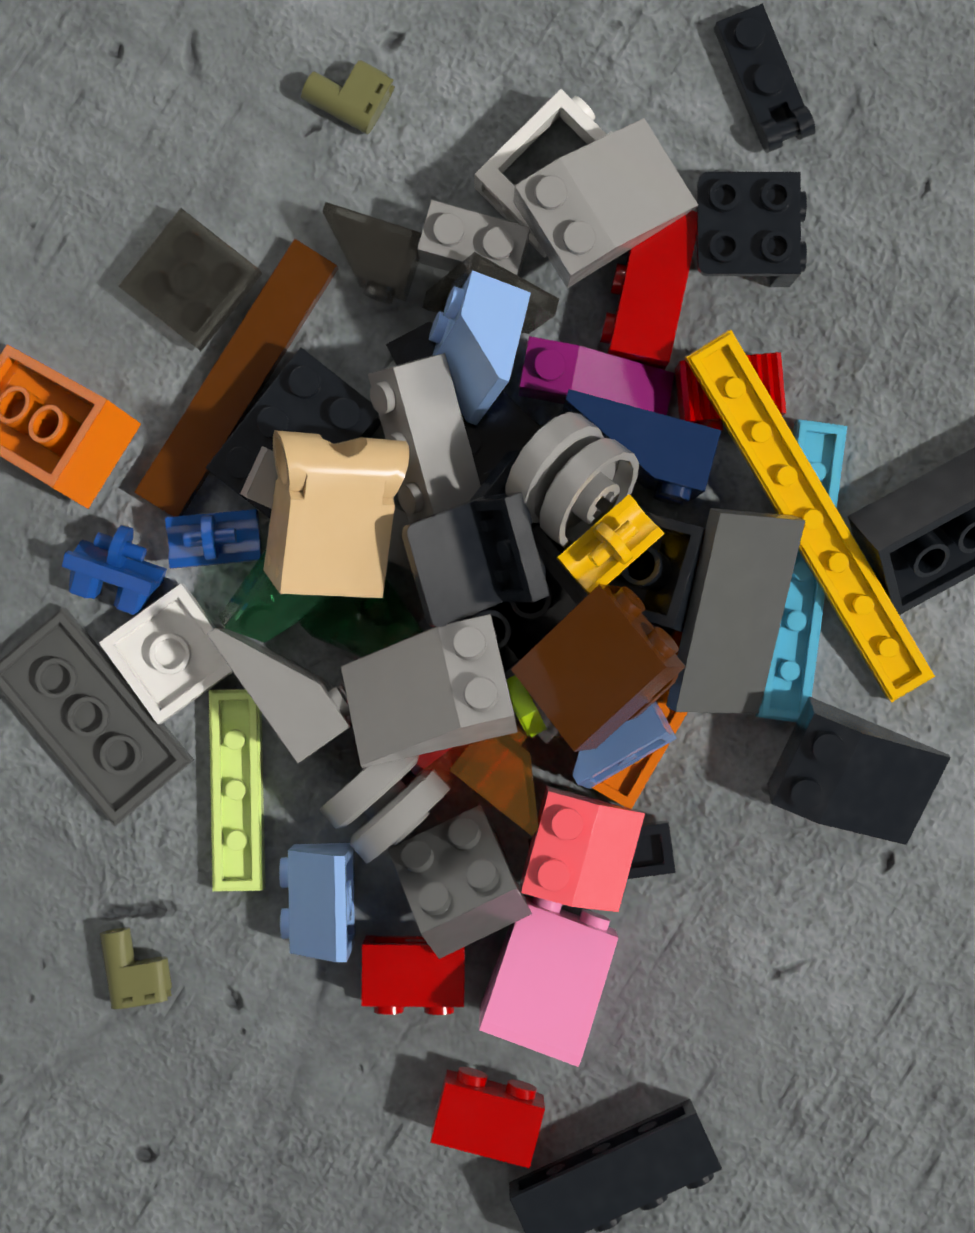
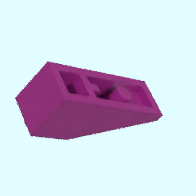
[519,336,675,415]

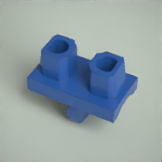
[165,509,263,569]
[62,525,167,615]

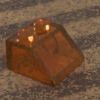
[449,726,539,836]

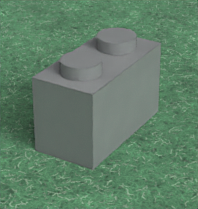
[418,200,530,287]

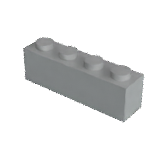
[368,353,481,523]

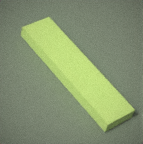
[209,689,265,892]

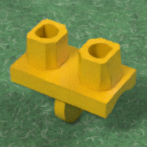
[556,494,665,595]

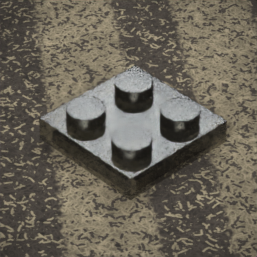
[119,208,262,352]

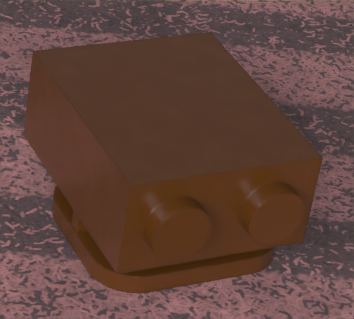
[511,584,686,752]

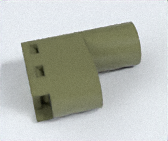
[301,60,395,135]
[100,927,172,1009]

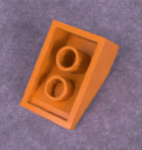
[0,344,141,509]

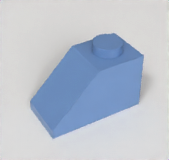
[572,701,677,789]

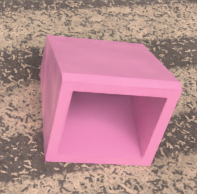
[479,895,618,1067]

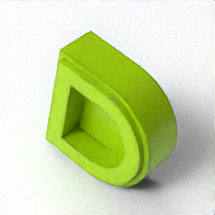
[506,675,547,737]

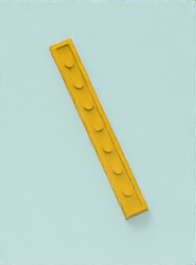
[684,330,935,703]

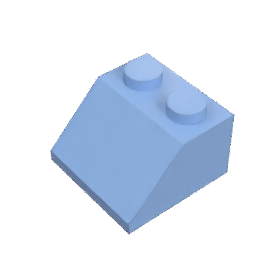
[429,270,531,425]
[279,843,355,962]

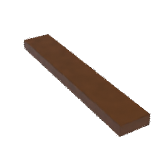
[134,239,338,517]

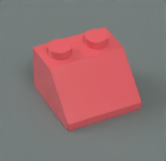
[520,786,645,912]

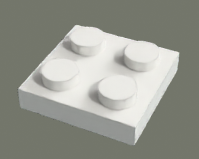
[99,583,233,724]

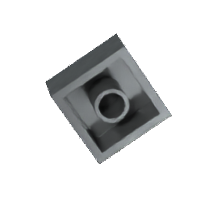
[388,805,532,959]

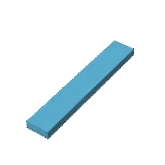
[755,419,847,722]

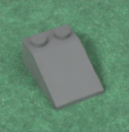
[513,118,698,288]
[341,614,517,768]
[207,628,353,763]

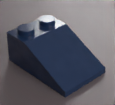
[561,389,721,506]

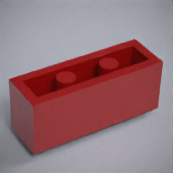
[600,211,697,370]

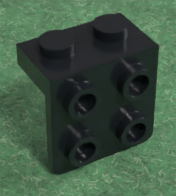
[697,172,807,287]
[402,492,550,627]

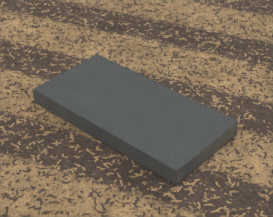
[666,508,805,714]
[0,608,194,826]

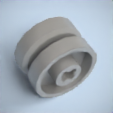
[506,412,639,549]
[319,755,451,864]

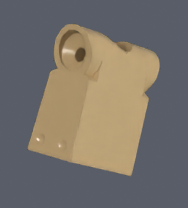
[263,430,410,598]

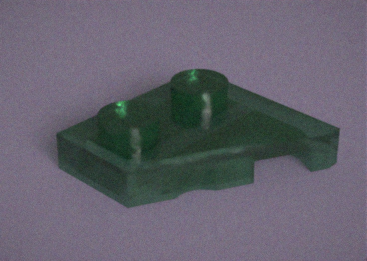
[219,550,337,643]
[299,577,424,658]

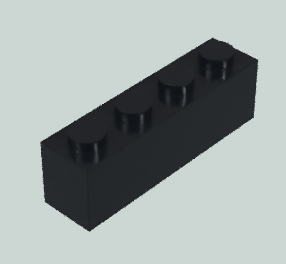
[509,1099,722,1233]

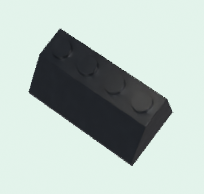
[848,447,975,615]

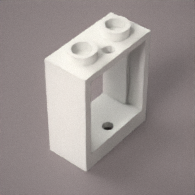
[474,89,613,258]

